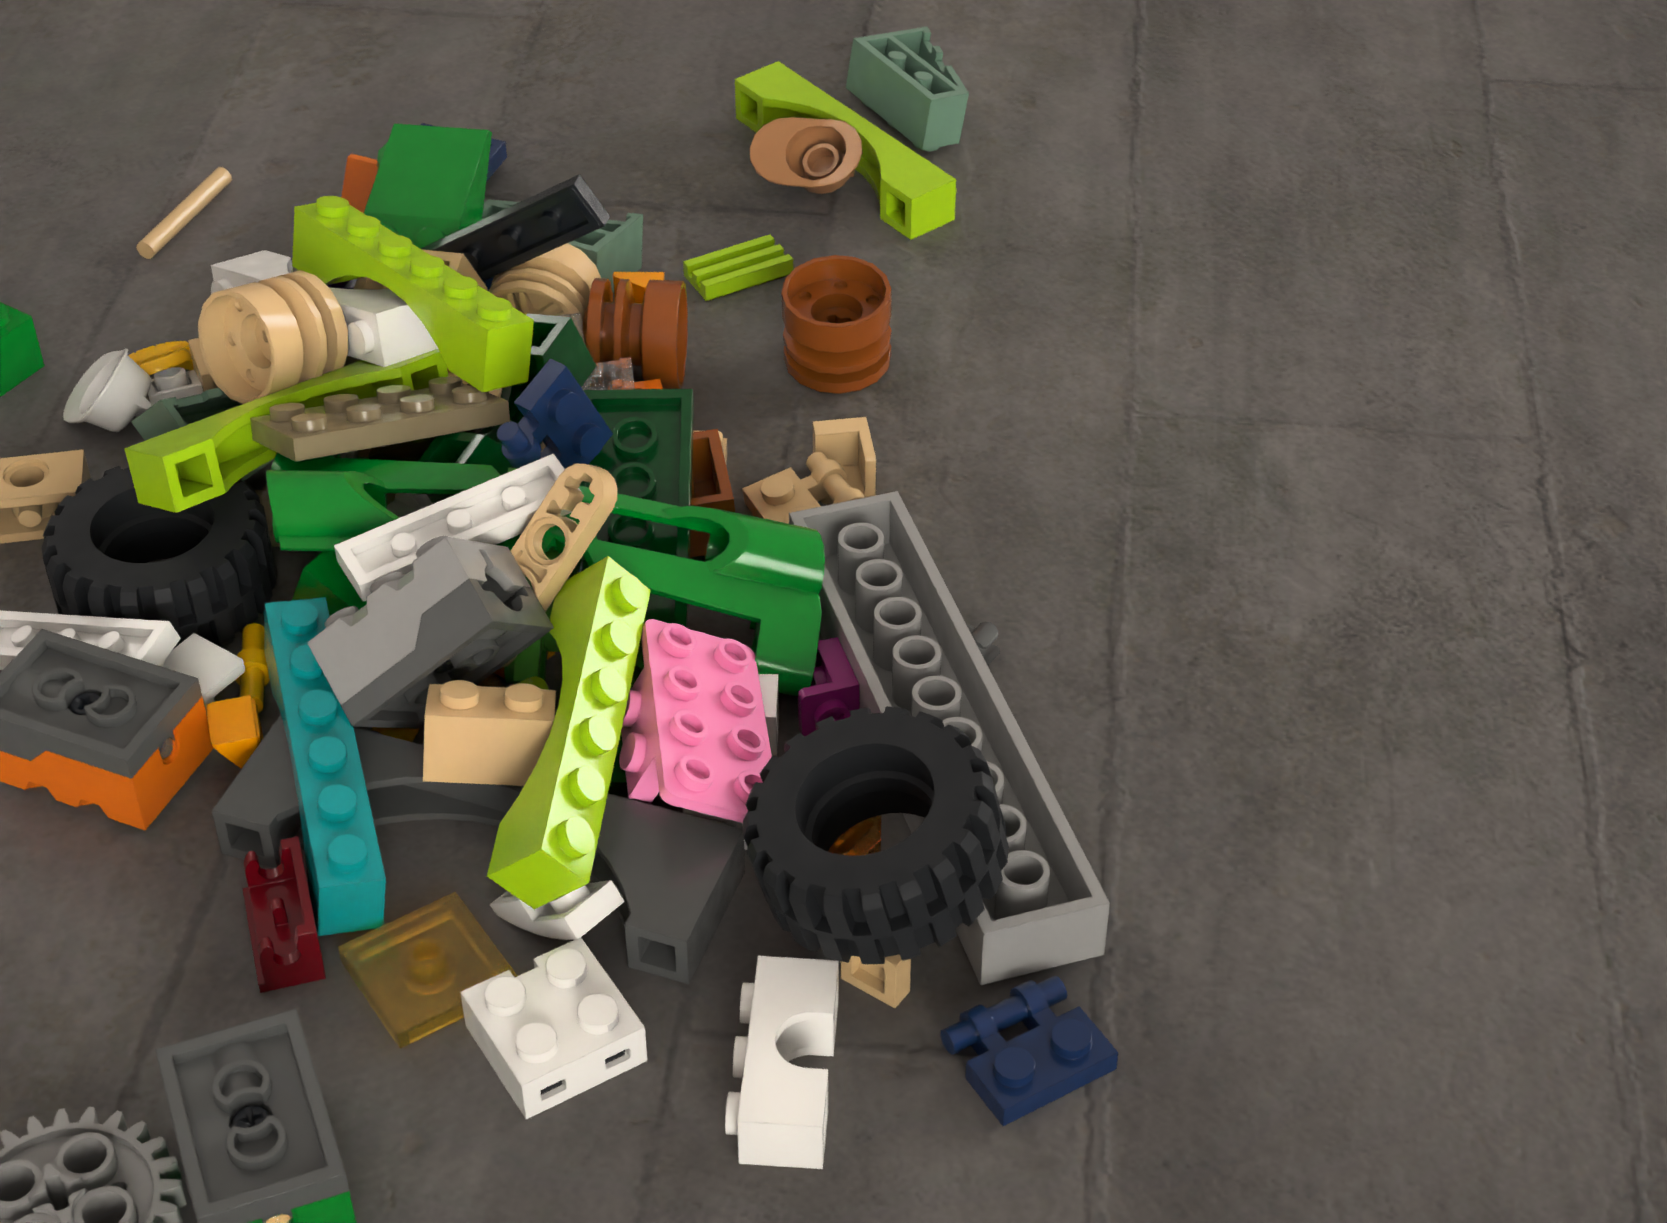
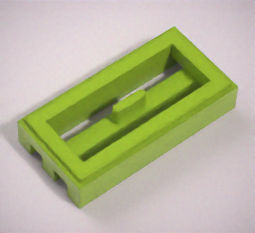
[683,234,793,301]

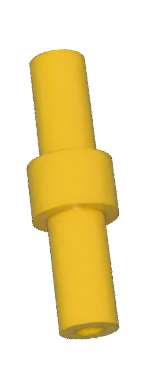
[236,623,270,713]

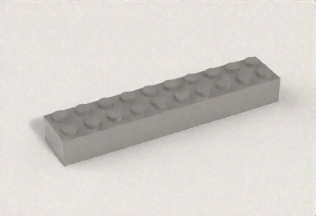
[789,491,1110,986]

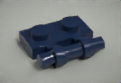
[497,359,613,469]
[940,975,1118,1126]

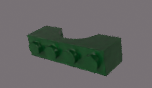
[418,313,597,504]

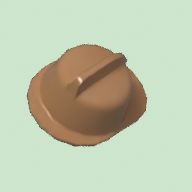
[750,117,862,194]

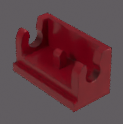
[242,836,326,993]

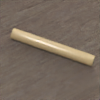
[137,167,232,259]

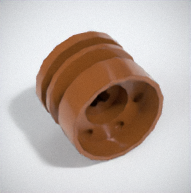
[781,255,892,394]
[582,278,688,389]

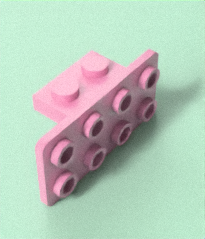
[619,619,772,823]

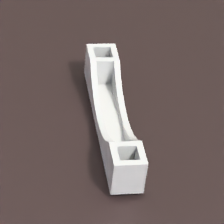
[211,250,439,367]

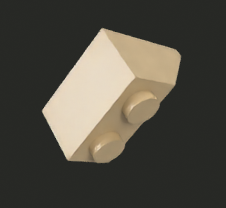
[423,680,556,786]

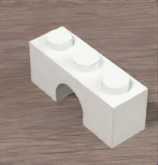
[725,956,839,1169]

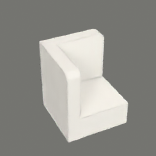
[163,633,245,719]

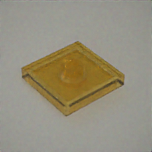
[338,891,517,1049]

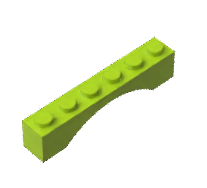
[735,61,956,240]
[292,196,534,393]
[124,349,448,513]
[487,556,651,909]

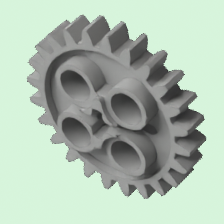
[0,1107,186,1223]

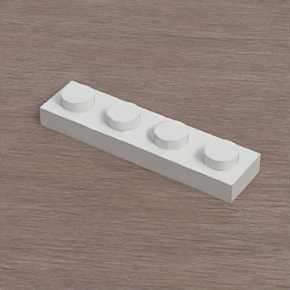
[334,454,581,602]
[0,610,181,670]

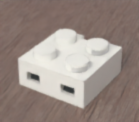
[460,937,648,1119]

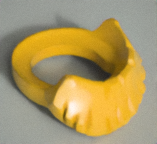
[128,341,194,375]

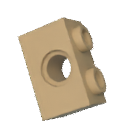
[0,449,91,544]

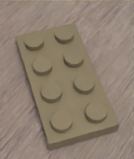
[250,376,510,462]

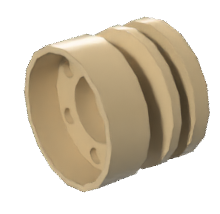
[488,243,601,339]
[198,270,348,404]

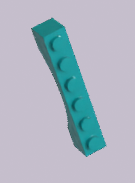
[264,597,386,936]

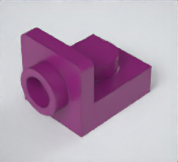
[798,637,859,737]

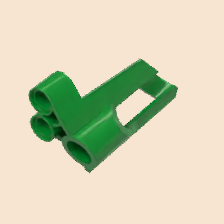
[266,453,558,553]
[549,486,825,697]

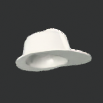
[63,348,153,432]

